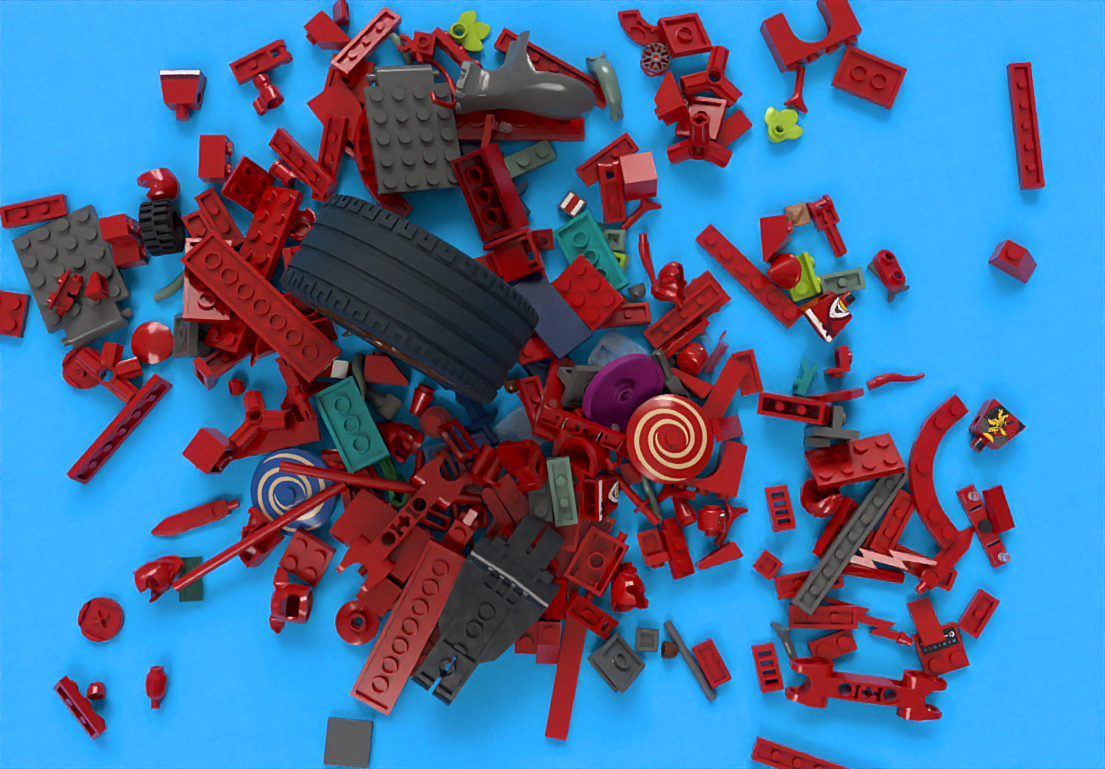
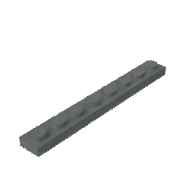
[791,469,908,615]

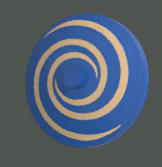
[250,447,338,536]

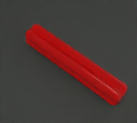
[841,563,905,584]

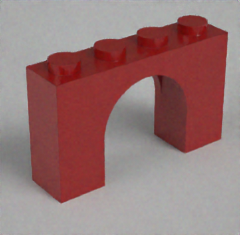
[759,0,862,73]
[652,440,748,501]

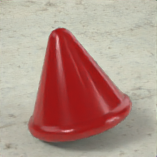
[766,253,802,290]

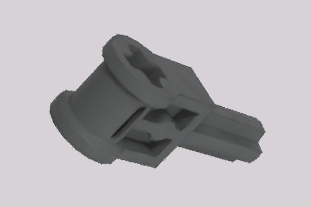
[651,349,690,399]

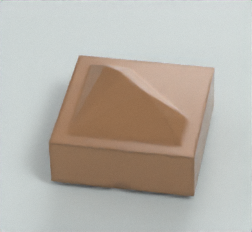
[783,202,811,228]

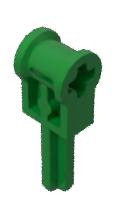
[378,456,407,507]

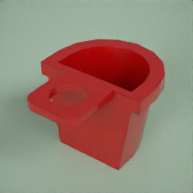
[559,436,610,493]

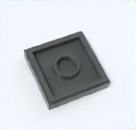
[323,717,373,768]

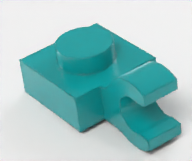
[791,358,818,397]

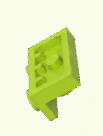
[787,251,822,303]

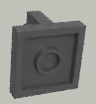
[172,313,212,359]
[557,365,605,407]
[804,406,860,442]
[586,632,646,693]

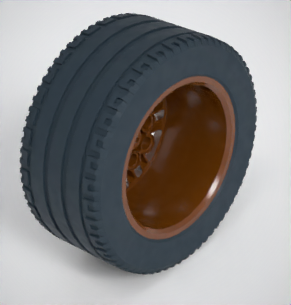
[279,194,540,404]

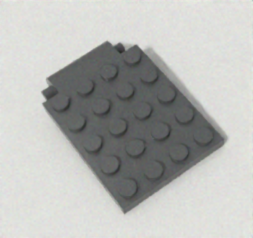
[363,64,461,195]
[11,204,134,349]

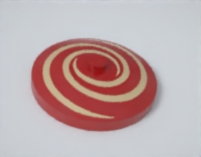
[624,394,714,484]

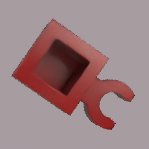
[397,31,437,64]

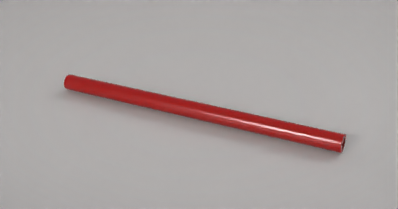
[279,460,482,506]
[172,482,348,592]

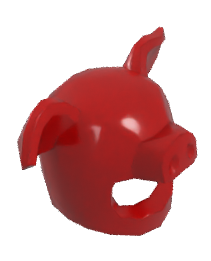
[269,567,313,633]

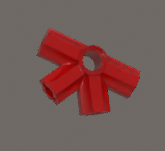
[74,342,143,405]

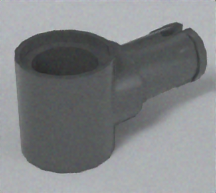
[360,384,404,422]

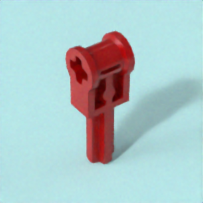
[806,194,847,257]

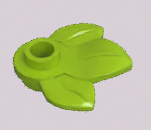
[449,10,491,52]
[764,106,804,143]

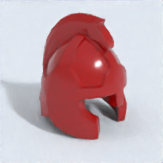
[376,421,424,464]
[132,555,185,603]
[610,561,648,613]

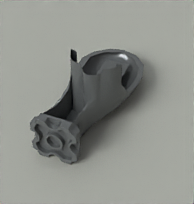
[454,30,596,121]

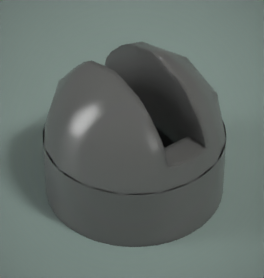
[627,282,646,300]

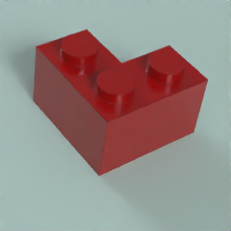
[99,213,149,270]

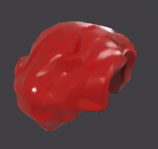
[800,478,843,518]

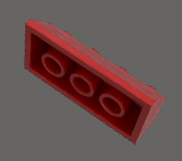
[450,142,529,242]

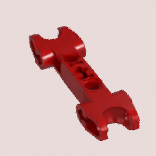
[335,450,471,595]
[784,657,948,721]

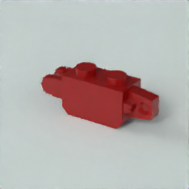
[441,503,482,553]

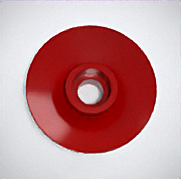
[335,600,380,645]

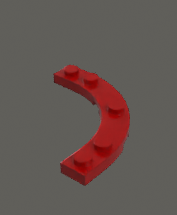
[354,105,413,218]
[908,394,969,549]

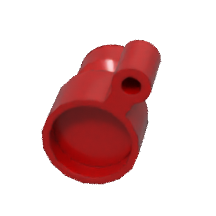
[252,74,284,116]

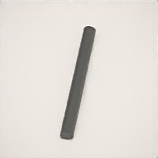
[663,620,717,702]

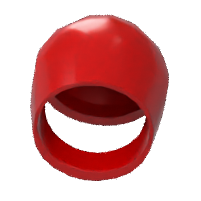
[137,168,181,202]

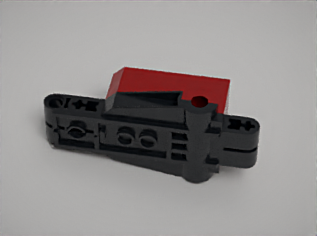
[411,512,565,706]

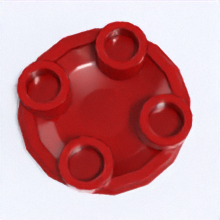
[130,321,174,364]

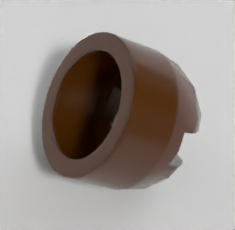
[503,377,519,394]
[661,641,678,660]

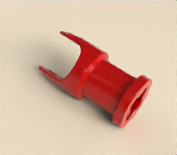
[269,159,306,190]

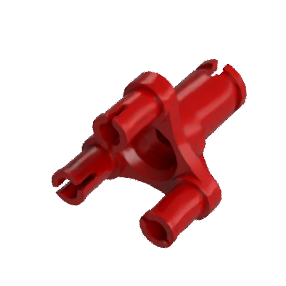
[275,356,332,423]

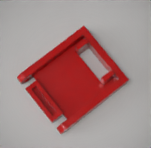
[482,227,546,284]

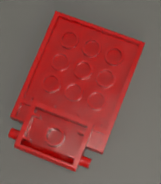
[487,478,630,602]

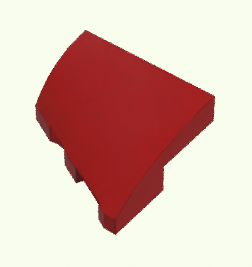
[238,507,285,568]

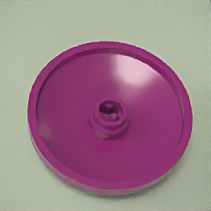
[582,353,664,431]

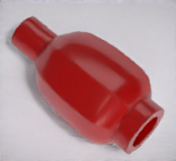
[145,666,167,709]

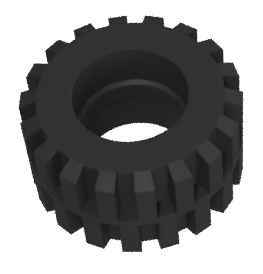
[138,198,186,257]

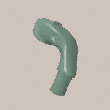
[585,51,624,121]

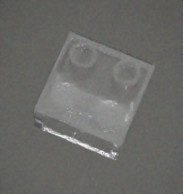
[588,328,648,366]
[492,405,547,447]

